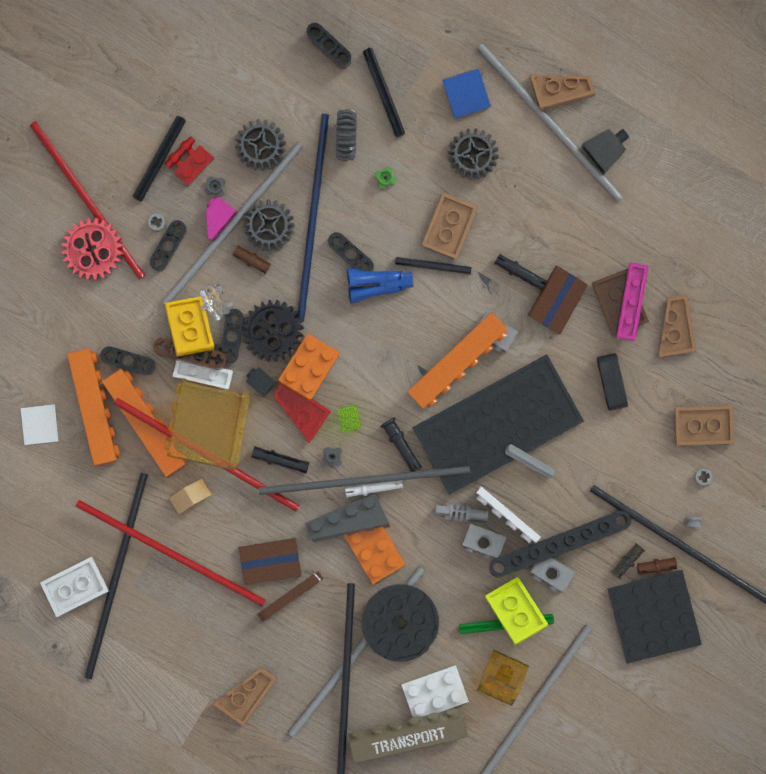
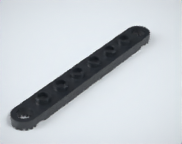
[489,511,631,578]

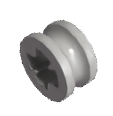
[148,213,166,231]
[695,468,713,486]
[685,517,703,527]

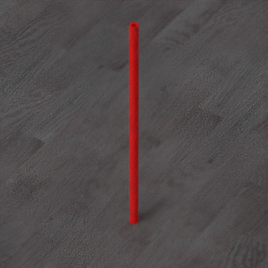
[114,398,300,512]
[75,500,265,606]

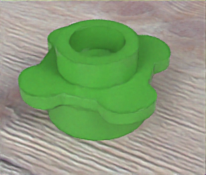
[375,167,396,189]

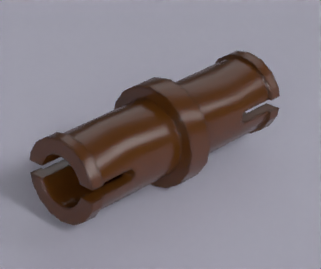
[232,245,271,274]
[637,557,677,575]

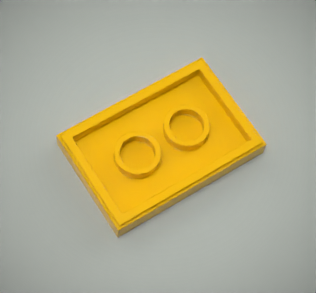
[164,296,214,357]

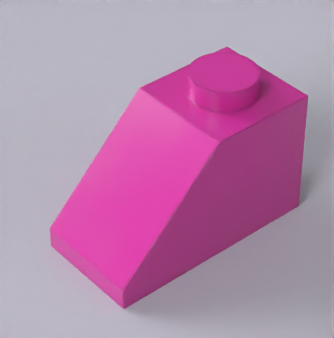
[206,196,237,242]

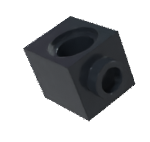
[246,367,276,397]

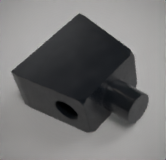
[581,129,629,174]

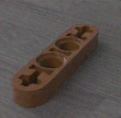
[153,338,227,370]
[257,571,324,622]

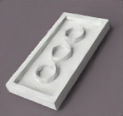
[475,487,541,543]

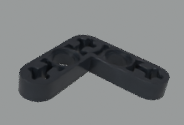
[194,309,244,364]

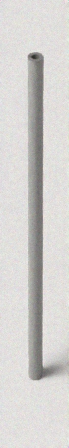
[477,43,623,202]
[162,142,303,303]
[288,566,425,738]
[481,624,592,774]

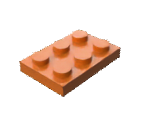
[278,333,340,401]
[344,527,406,584]

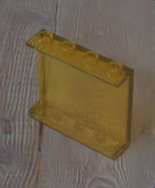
[164,378,251,470]

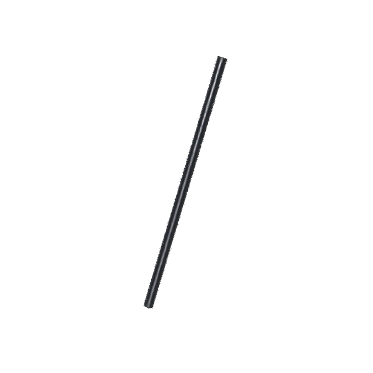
[84,473,148,679]
[590,485,766,604]
[337,583,355,774]

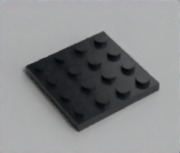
[607,570,702,664]

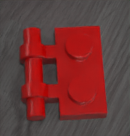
[165,136,214,186]

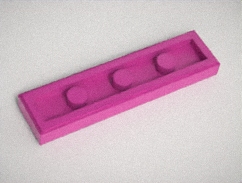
[616,262,649,342]

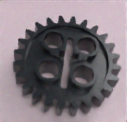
[242,300,304,362]

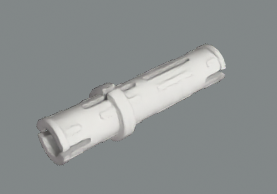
[344,480,403,498]

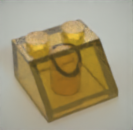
[477,650,529,706]

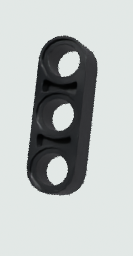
[306,23,352,69]
[597,353,628,411]

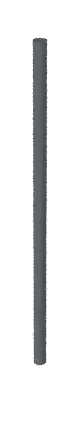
[259,466,470,495]

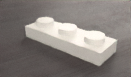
[173,360,233,390]

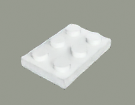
[40,557,109,617]
[401,665,469,717]

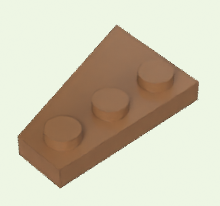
[530,74,595,111]
[658,295,697,358]
[212,667,277,727]

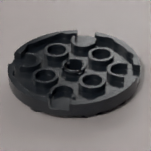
[362,584,439,662]

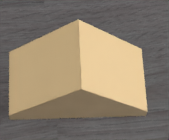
[169,479,212,514]

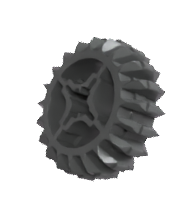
[336,109,357,161]
[235,119,286,171]
[448,128,499,180]
[243,199,295,251]

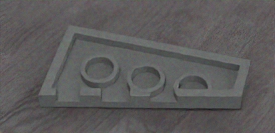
[305,493,390,542]

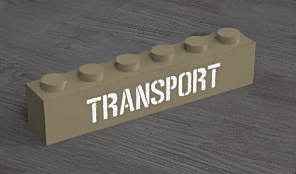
[348,708,468,763]

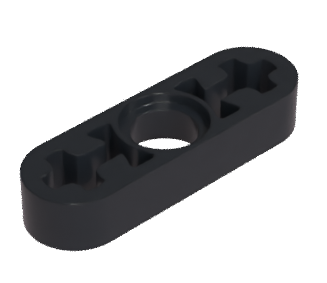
[150,220,187,271]
[328,232,374,271]
[101,346,155,375]

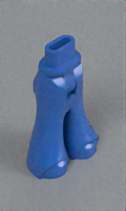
[347,268,413,304]

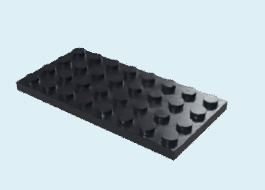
[412,354,584,495]

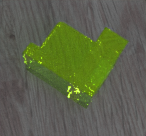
[338,405,362,432]

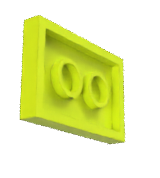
[485,577,549,646]

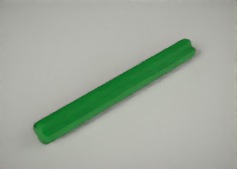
[459,614,554,634]

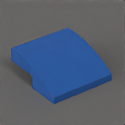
[442,68,491,118]

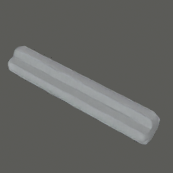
[505,444,555,479]

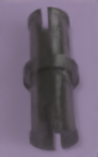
[611,543,645,579]

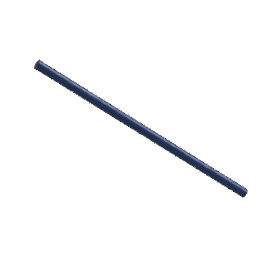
[297,114,329,322]

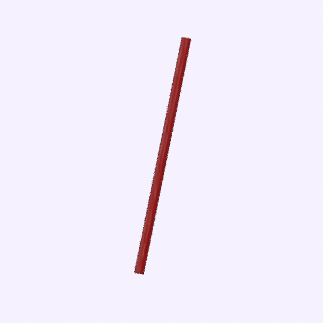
[30,121,145,280]

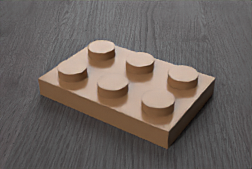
[422,193,478,260]
[674,405,734,446]

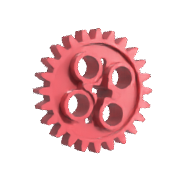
[61,218,124,280]

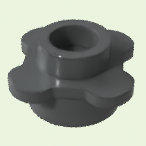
[205,176,226,197]
[323,447,342,467]

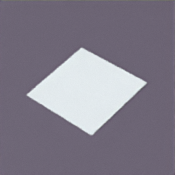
[20,404,59,445]

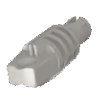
[435,503,489,522]

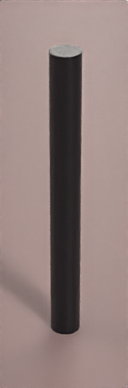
[395,257,472,274]

